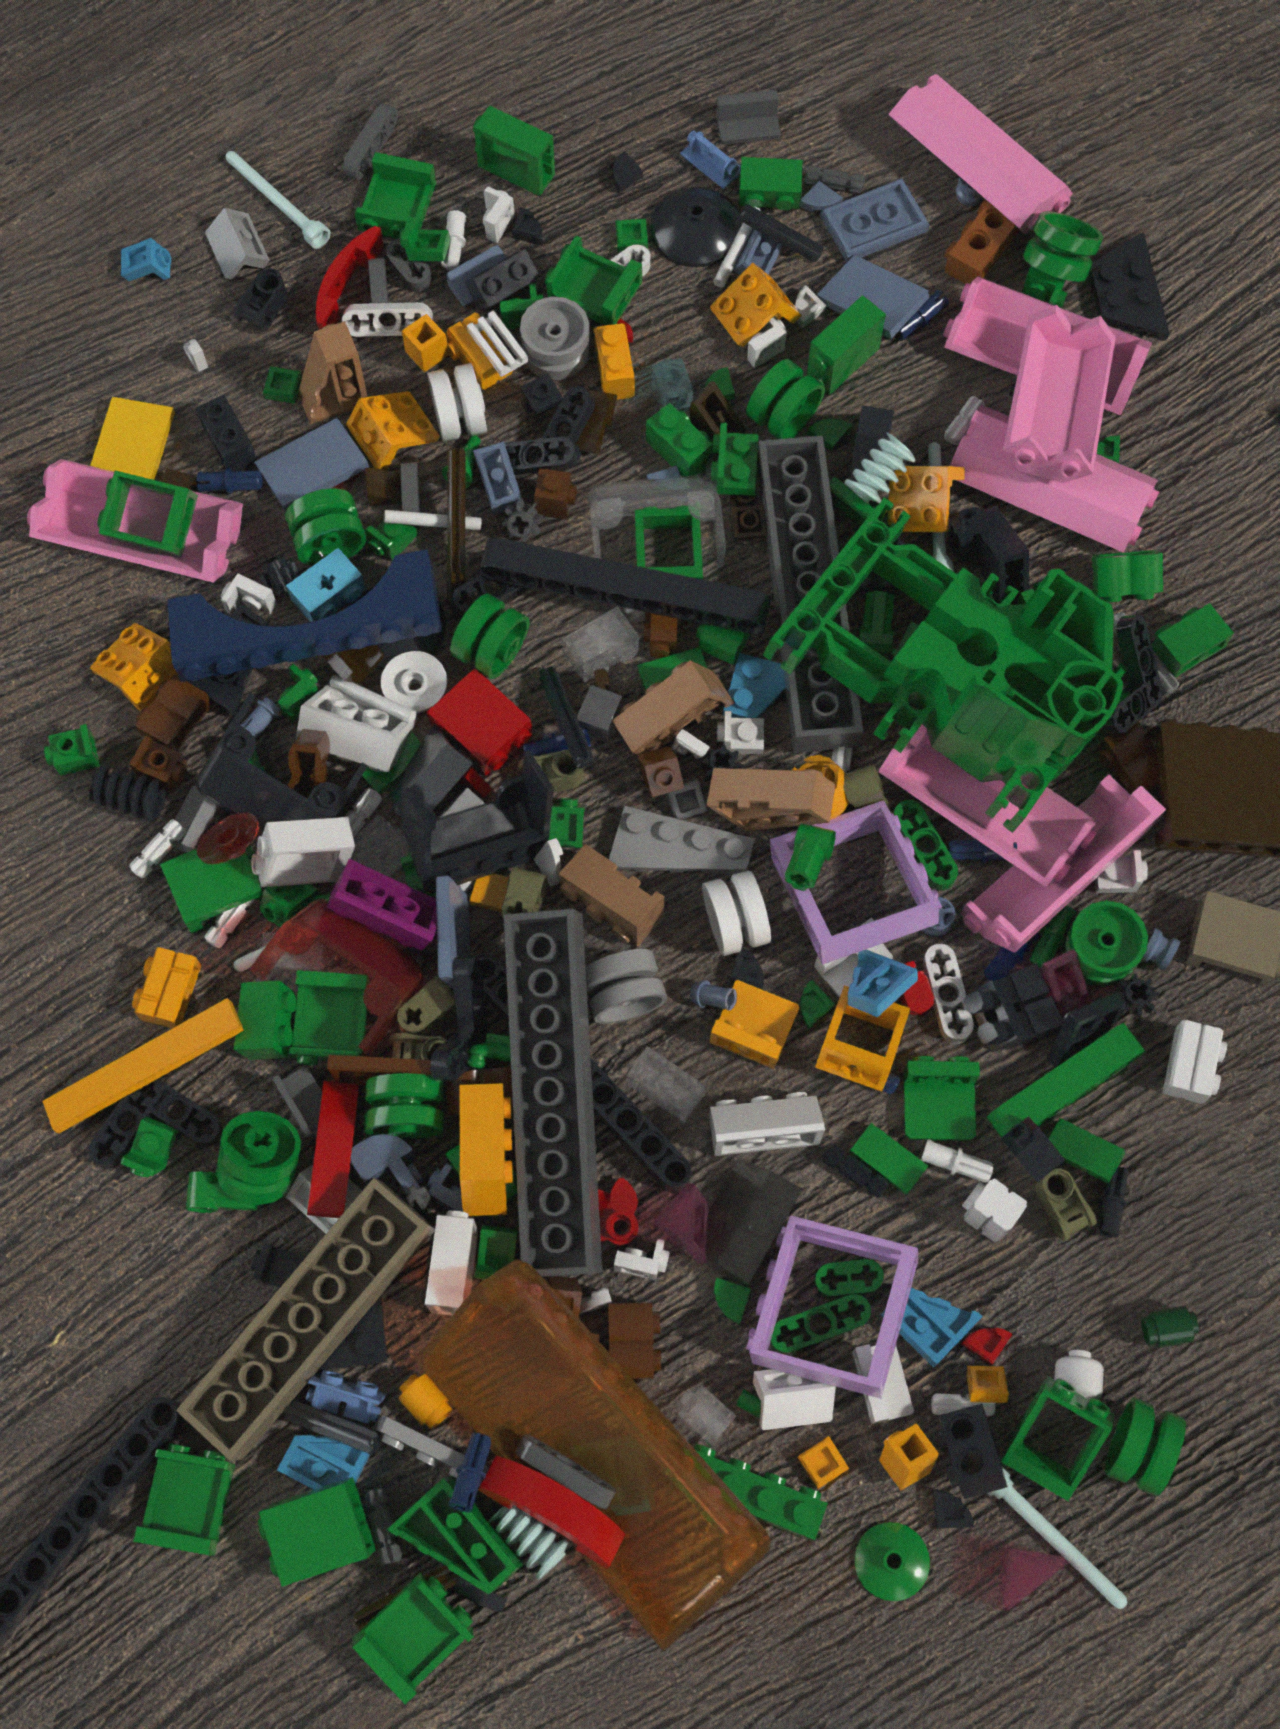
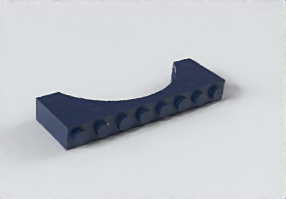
[167,549,443,682]

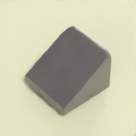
[665,777,707,820]

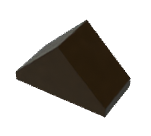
[690,381,747,443]

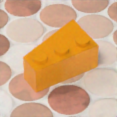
[460,1083,513,1216]

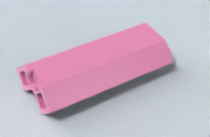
[888,74,1073,234]
[943,276,1152,415]
[1003,305,1116,483]
[950,404,1159,553]
[27,459,243,583]
[878,725,1098,888]
[961,775,1166,953]

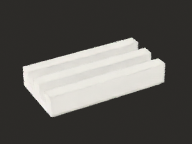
[467,310,528,377]

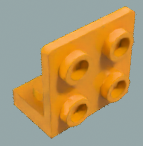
[710,262,802,347]
[346,391,440,470]
[888,466,965,532]
[90,623,179,710]
[710,980,799,1069]

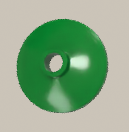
[854,1522,930,1601]

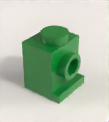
[44,724,100,776]

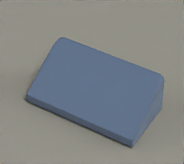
[732,229,783,275]
[446,245,506,308]
[473,441,522,515]

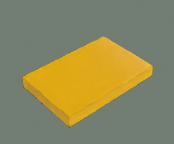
[90,397,175,480]

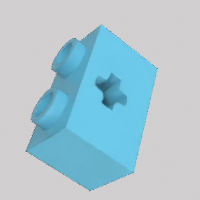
[286,548,366,622]

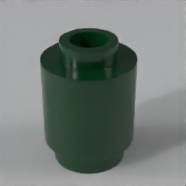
[1141,1306,1199,1348]

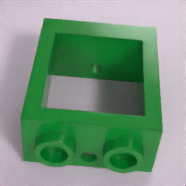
[473,105,555,196]
[97,470,198,557]
[635,505,703,580]
[1001,1376,1114,1501]

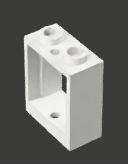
[251,817,355,888]
[425,1211,479,1318]

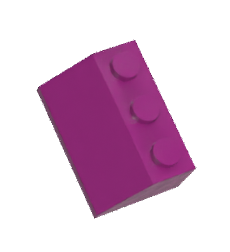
[327,859,437,951]

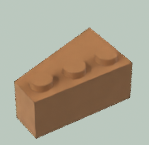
[298,321,368,424]
[612,660,734,754]
[707,768,836,831]
[559,844,664,947]

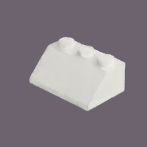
[296,685,419,772]
[709,1092,825,1156]

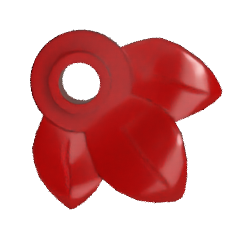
[598,1178,639,1246]

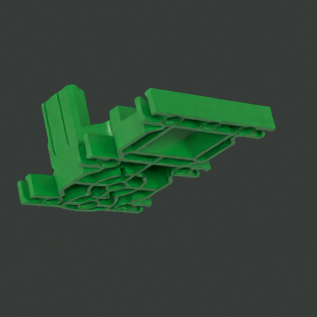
[763,497,1126,833]

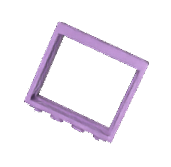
[770,800,942,965]
[746,1215,918,1399]

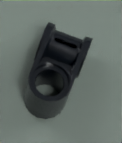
[234,268,288,332]

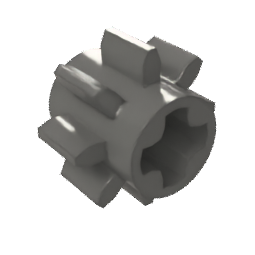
[502,499,544,542]

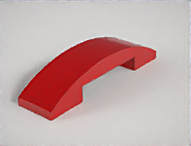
[316,226,384,330]
[307,1080,359,1218]
[478,1455,625,1569]

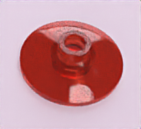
[197,813,259,865]

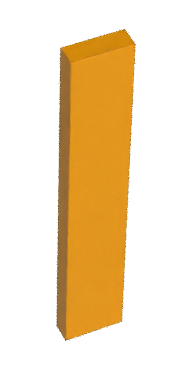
[42,998,244,1134]

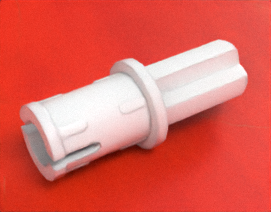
[441,210,467,271]
[921,1139,993,1182]

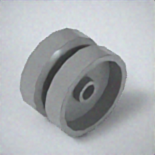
[520,297,590,380]
[585,949,667,1024]

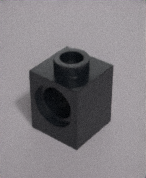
[1001,1116,1065,1183]

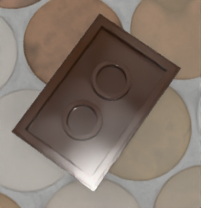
[327,1055,432,1086]

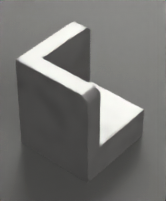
[577,686,622,743]

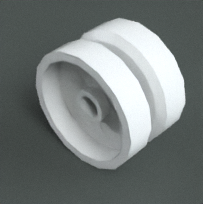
[427,363,487,442]
[702,870,771,956]

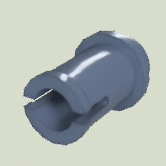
[240,697,281,740]
[690,980,737,1010]

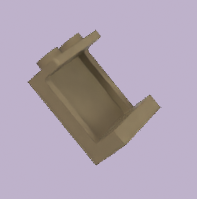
[1184,891,1280,986]

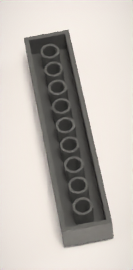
[757,436,863,753]
[504,909,603,1278]

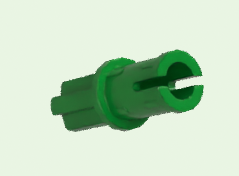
[1029,905,1076,970]

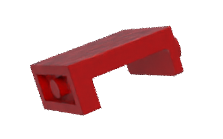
[427,668,532,775]

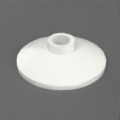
[381,651,447,713]

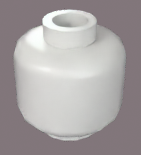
[1054,1350,1104,1400]

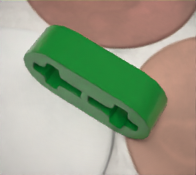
[814,1259,884,1298]

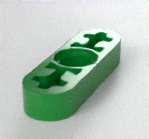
[893,800,958,891]
[770,1294,871,1355]

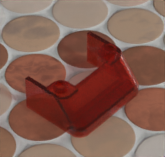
[249,899,424,1057]

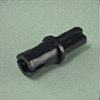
[1095,1166,1129,1239]

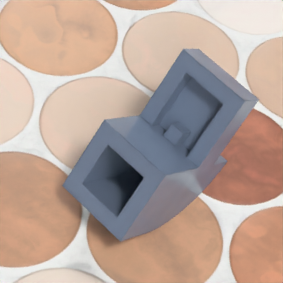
[351,1134,424,1196]

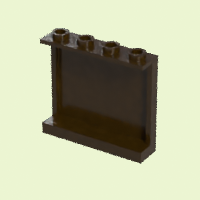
[1145,719,1280,858]

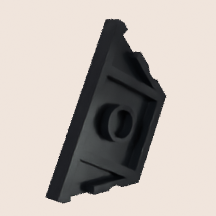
[1088,233,1170,341]

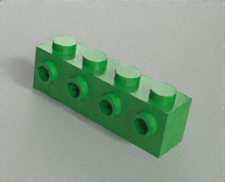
[672,1443,828,1542]

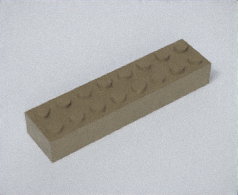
[176,1178,435,1461]

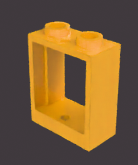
[815,985,910,1092]

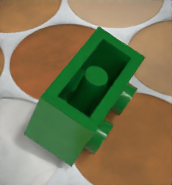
[738,157,803,211]
[646,403,713,482]
[1152,603,1234,678]
[234,980,296,1060]

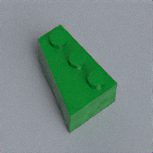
[387,1476,525,1594]

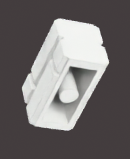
[1162,1020,1227,1104]
[962,1178,1027,1243]

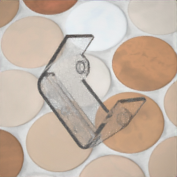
[588,475,726,568]

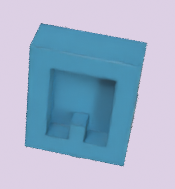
[121,238,172,281]

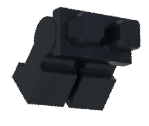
[963,963,1064,1052]

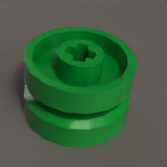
[1023,211,1104,282]
[746,359,825,439]
[285,488,367,566]
[450,593,530,679]
[1062,900,1148,987]
[365,1073,445,1140]
[216,1111,301,1205]
[1104,1397,1186,1496]

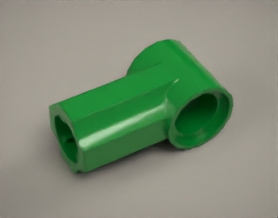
[858,591,894,659]
[785,823,836,891]
[185,1171,258,1213]

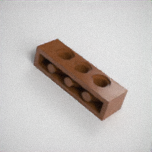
[944,199,1020,284]

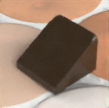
[365,468,401,506]

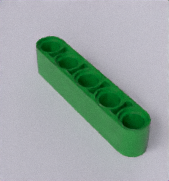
[987,1023,1145,1138]

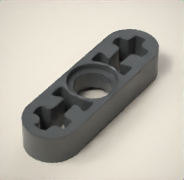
[343,103,398,180]
[515,1434,616,1509]

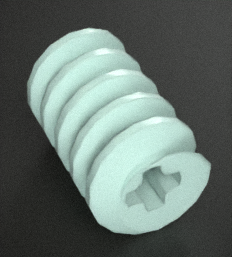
[844,432,915,505]
[488,1506,569,1580]

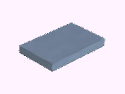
[820,178,930,263]
[817,255,929,339]
[254,418,369,512]
[436,876,471,990]

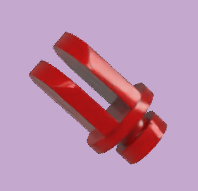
[899,961,935,1015]

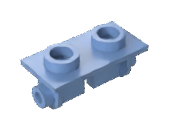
[680,130,740,189]
[306,1370,387,1424]

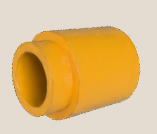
[398,1373,453,1430]

